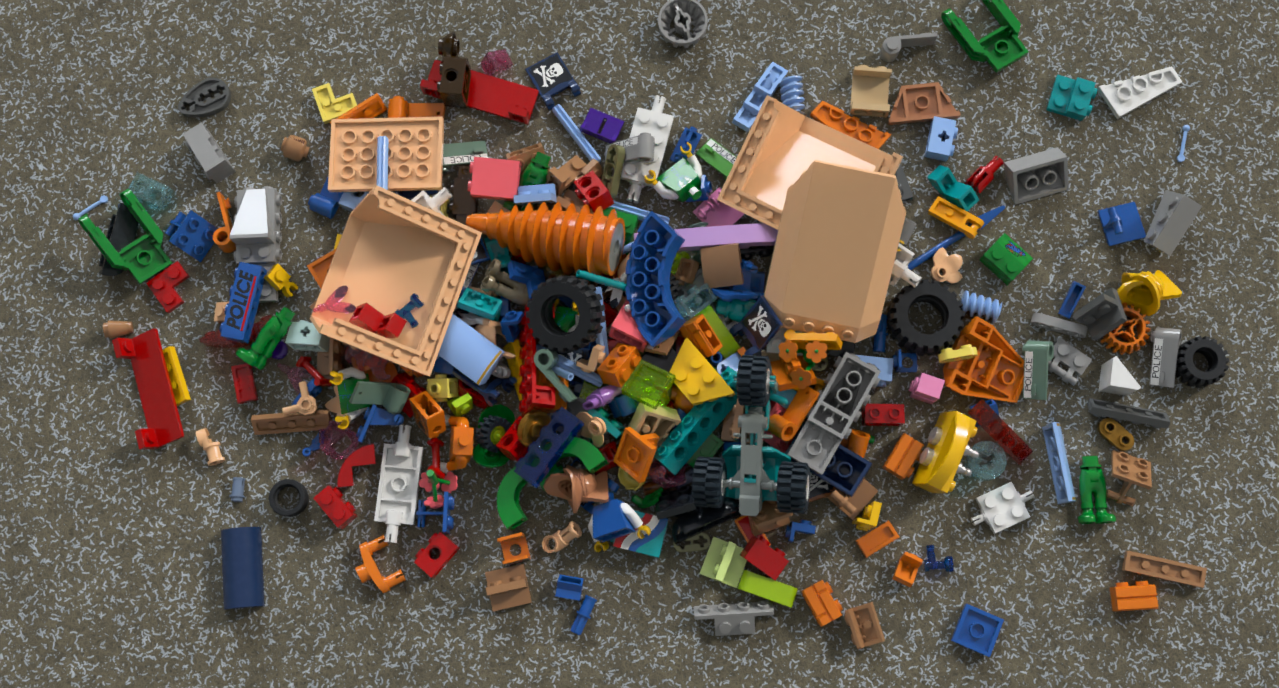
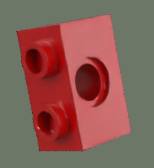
[414,532,460,578]

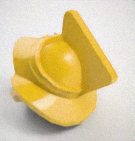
[1117,270,1182,316]

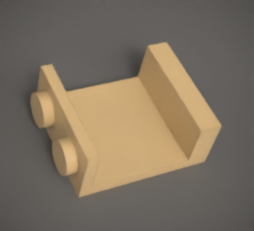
[850,65,892,118]

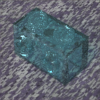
[674,283,717,321]

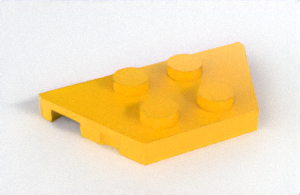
[668,338,735,406]

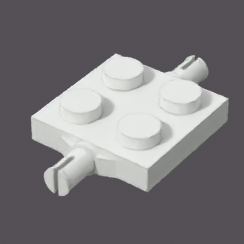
[971,481,1035,534]

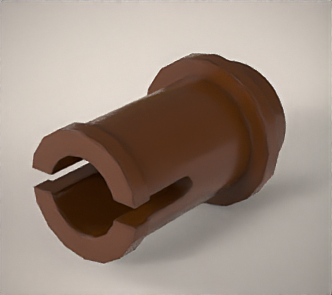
[643,477,668,495]

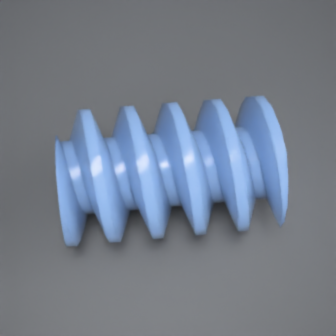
[779,76,805,115]
[961,290,1002,324]

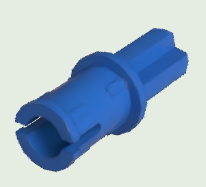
[873,314,888,353]
[570,595,597,635]

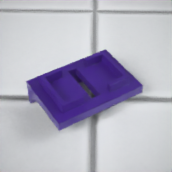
[580,107,624,144]

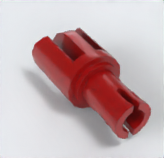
[965,156,1004,194]

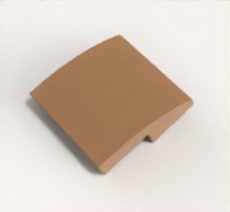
[700,243,744,289]

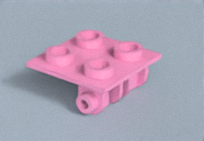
[693,187,744,227]

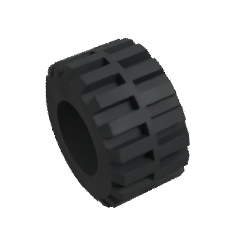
[1176,336,1229,388]

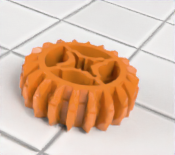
[1100,303,1151,355]

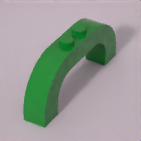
[497,437,609,531]

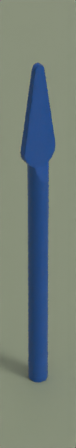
[908,205,1005,270]

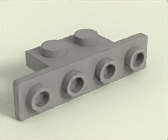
[693,600,774,636]

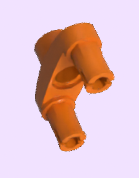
[355,535,406,594]

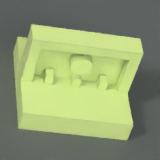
[700,537,747,588]

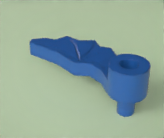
[302,430,325,457]

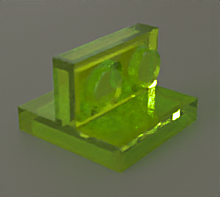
[621,359,676,410]

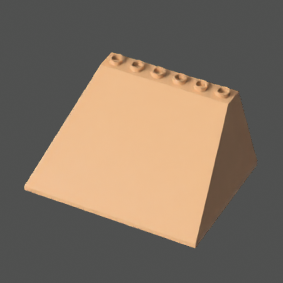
[717,95,903,230]
[310,185,482,377]

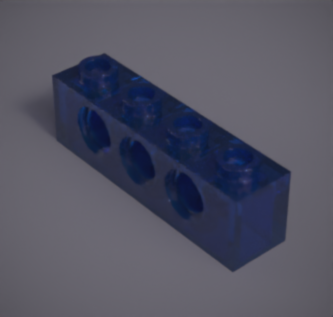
[514,407,584,488]

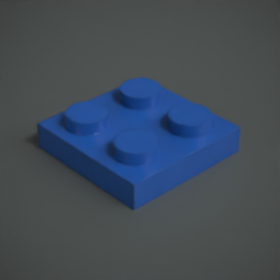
[951,604,1004,657]

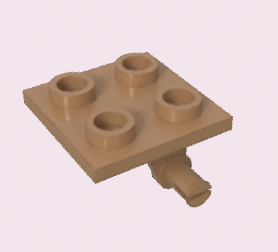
[1106,449,1152,507]
[827,479,878,520]

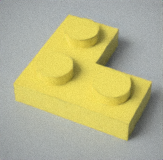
[312,83,357,124]

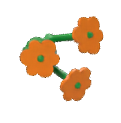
[778,340,828,390]

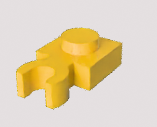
[264,263,298,298]

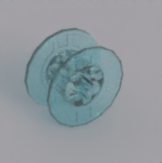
[964,441,1007,481]

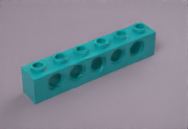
[654,366,738,475]

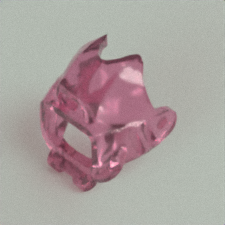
[319,421,358,460]
[648,461,687,489]

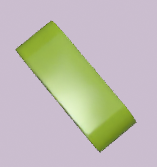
[694,304,741,359]
[737,570,798,608]

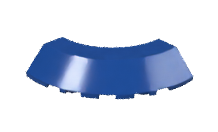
[625,211,686,347]

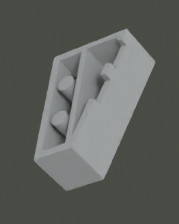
[183,122,236,183]
[1144,190,1202,256]

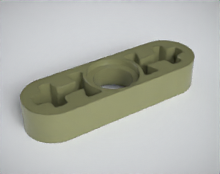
[601,144,625,199]

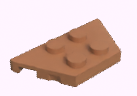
[888,82,961,125]

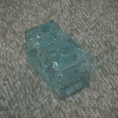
[128,172,176,212]

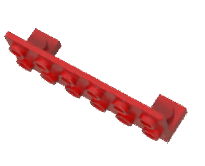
[420,60,539,125]
[519,298,555,418]
[112,328,184,450]

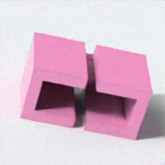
[908,373,945,404]

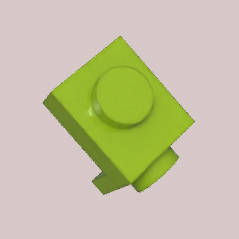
[447,393,473,417]

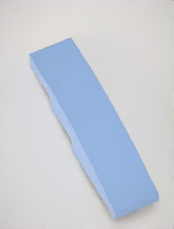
[732,62,788,132]

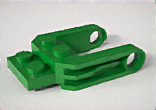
[941,0,1029,73]
[78,189,172,285]

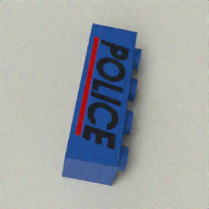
[220,262,267,344]

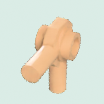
[282,381,318,416]

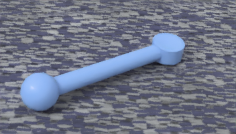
[1177,125,1190,162]
[73,195,108,220]

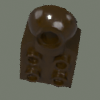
[437,32,471,108]

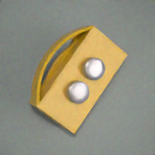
[912,411,979,493]

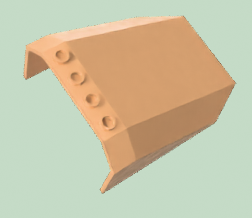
[764,159,906,343]

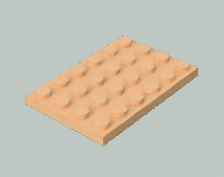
[328,116,444,192]

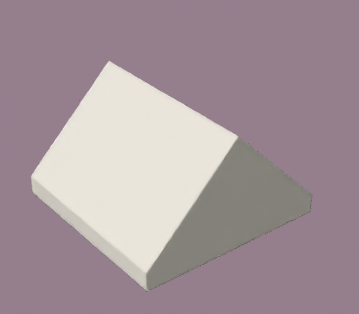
[1099,356,1141,396]

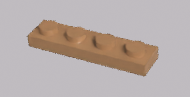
[251,409,333,435]
[1122,551,1207,588]

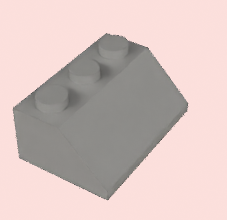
[1004,147,1069,205]

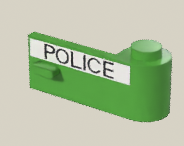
[696,138,737,181]

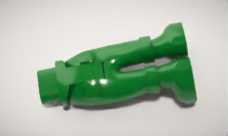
[503,152,551,211]
[235,307,295,370]
[1078,456,1116,524]

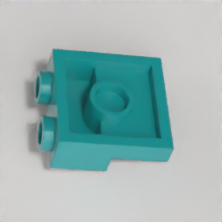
[1046,74,1098,121]

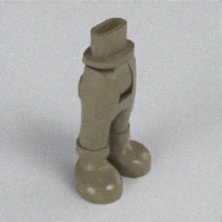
[480,258,531,306]

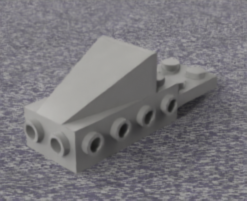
[229,186,282,303]
[787,352,881,475]

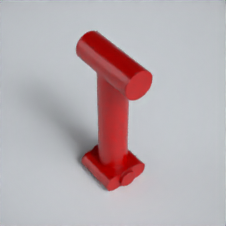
[296,356,332,387]
[427,438,445,479]

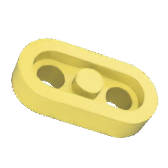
[938,344,978,363]

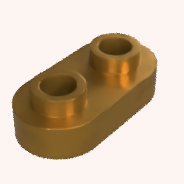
[1097,418,1134,451]

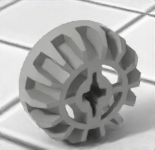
[658,0,708,48]

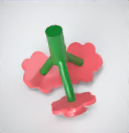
[418,469,458,509]

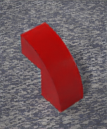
[349,303,407,338]
[337,443,376,487]

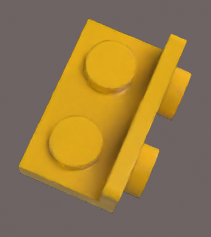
[852,501,882,531]

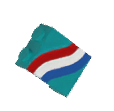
[610,510,668,558]

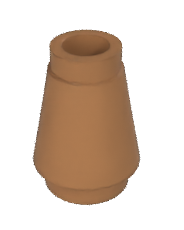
[103,320,134,339]

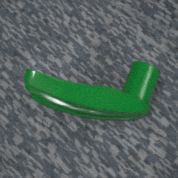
[631,487,663,508]

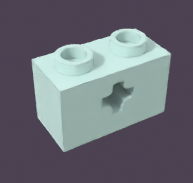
[285,320,330,352]

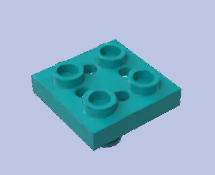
[587,407,625,442]

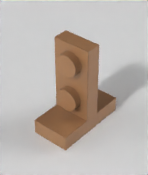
[545,155,587,198]

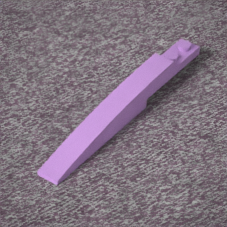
[634,223,778,251]

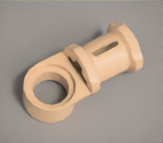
[196,428,225,466]
[542,521,582,553]

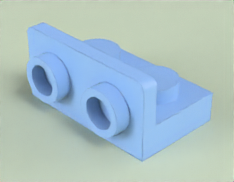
[514,183,557,206]

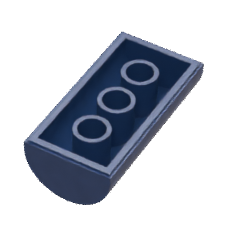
[785,423,872,497]
[221,527,265,610]

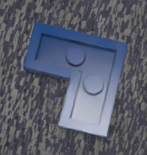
[507,260,546,299]

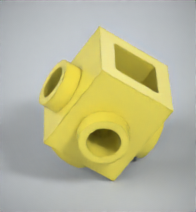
[427,374,458,402]

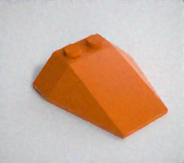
[943,316,1024,403]

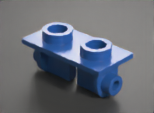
[670,126,702,163]

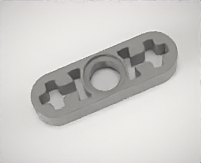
[1031,313,1088,338]

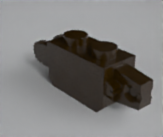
[449,166,478,225]

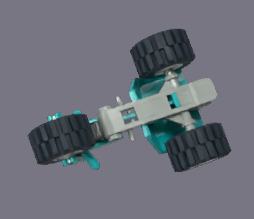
[692,355,810,516]

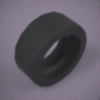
[269,479,309,517]

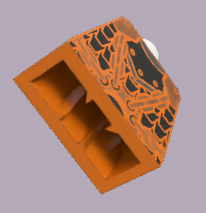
[409,391,446,439]

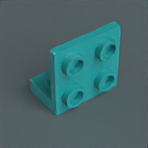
[457,288,502,322]

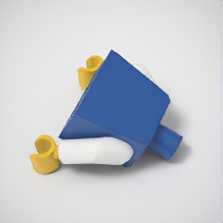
[588,492,651,552]

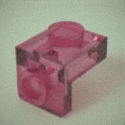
[481,49,513,76]

